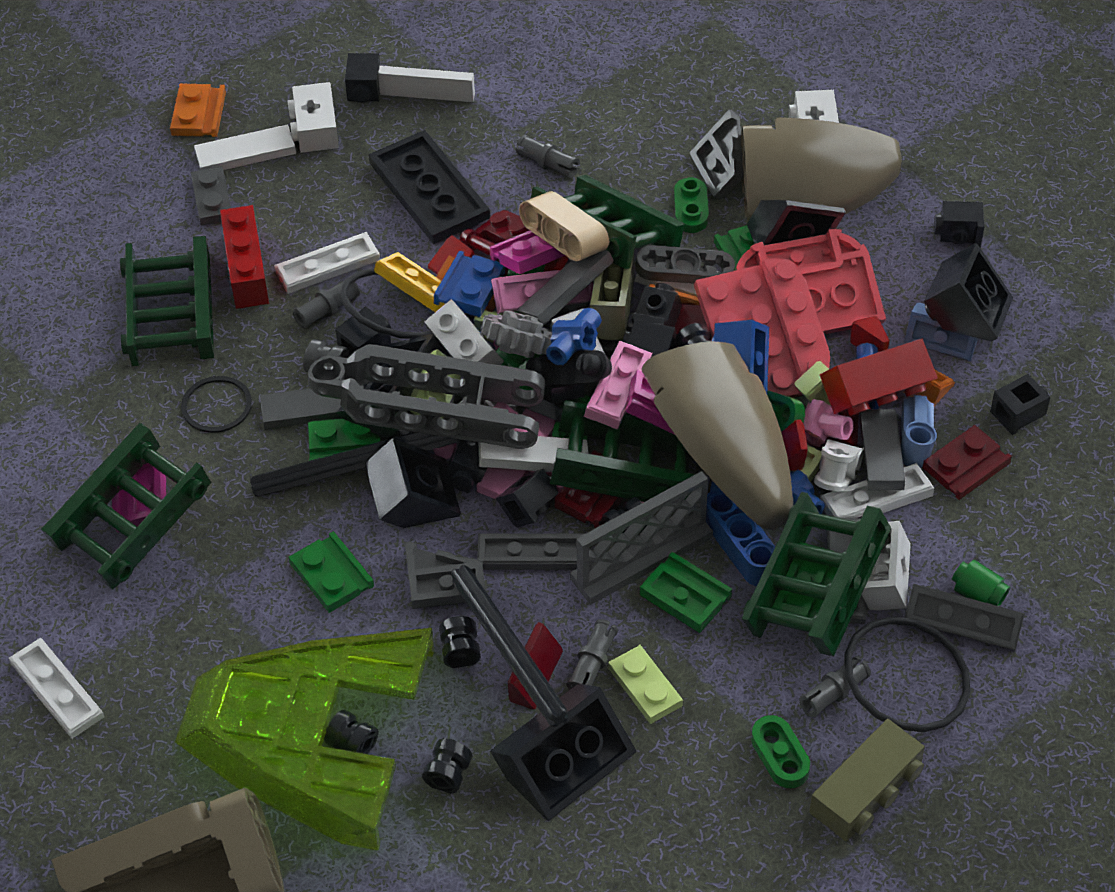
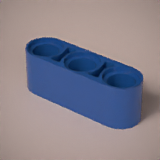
[706,488,775,587]

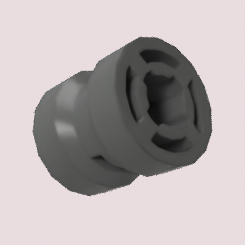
[303,339,349,372]

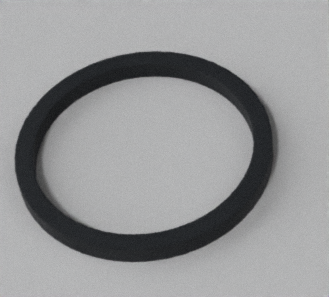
[181,376,252,433]

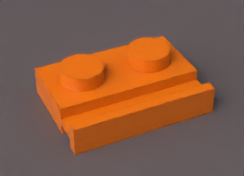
[170,83,226,137]

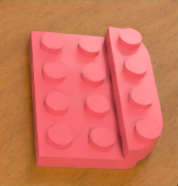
[735,229,886,334]
[694,259,830,398]

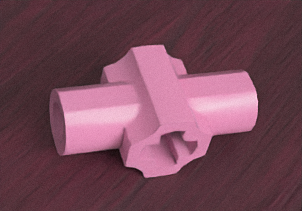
[803,399,853,447]

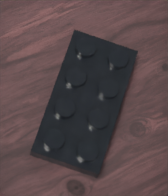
[369,130,490,244]

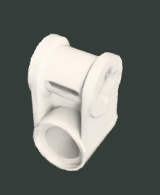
[814,439,864,492]

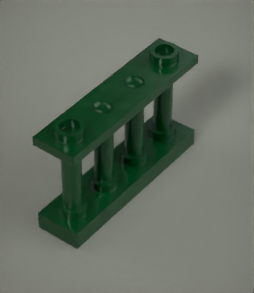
[530,175,685,269]
[120,236,214,366]
[550,400,696,502]
[41,423,212,590]
[742,492,891,657]

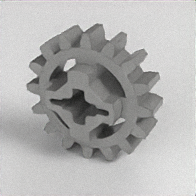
[480,310,552,358]

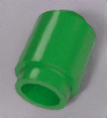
[952,559,1011,606]

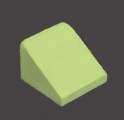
[794,361,831,406]

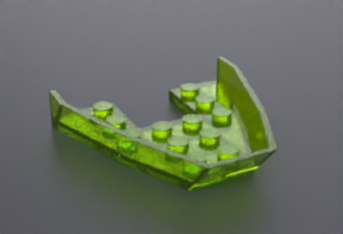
[175,628,435,851]

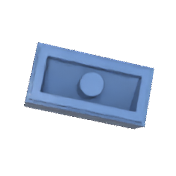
[904,303,978,361]

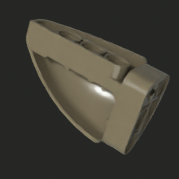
[741,117,902,225]
[642,341,793,530]
[52,788,285,892]

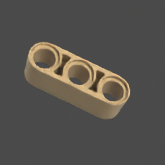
[519,191,609,261]

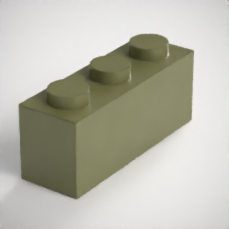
[590,253,635,340]
[809,718,925,842]

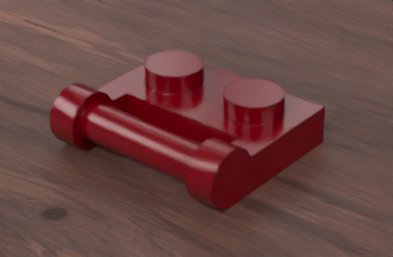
[459,210,530,262]

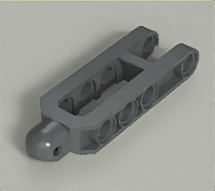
[308,344,545,449]

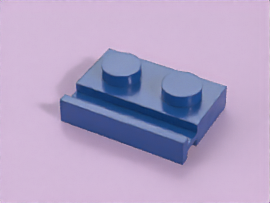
[434,251,505,318]

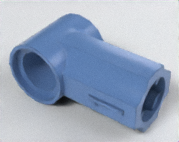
[900,395,937,468]

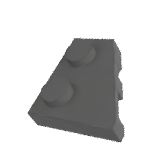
[690,109,743,199]
[405,542,486,609]

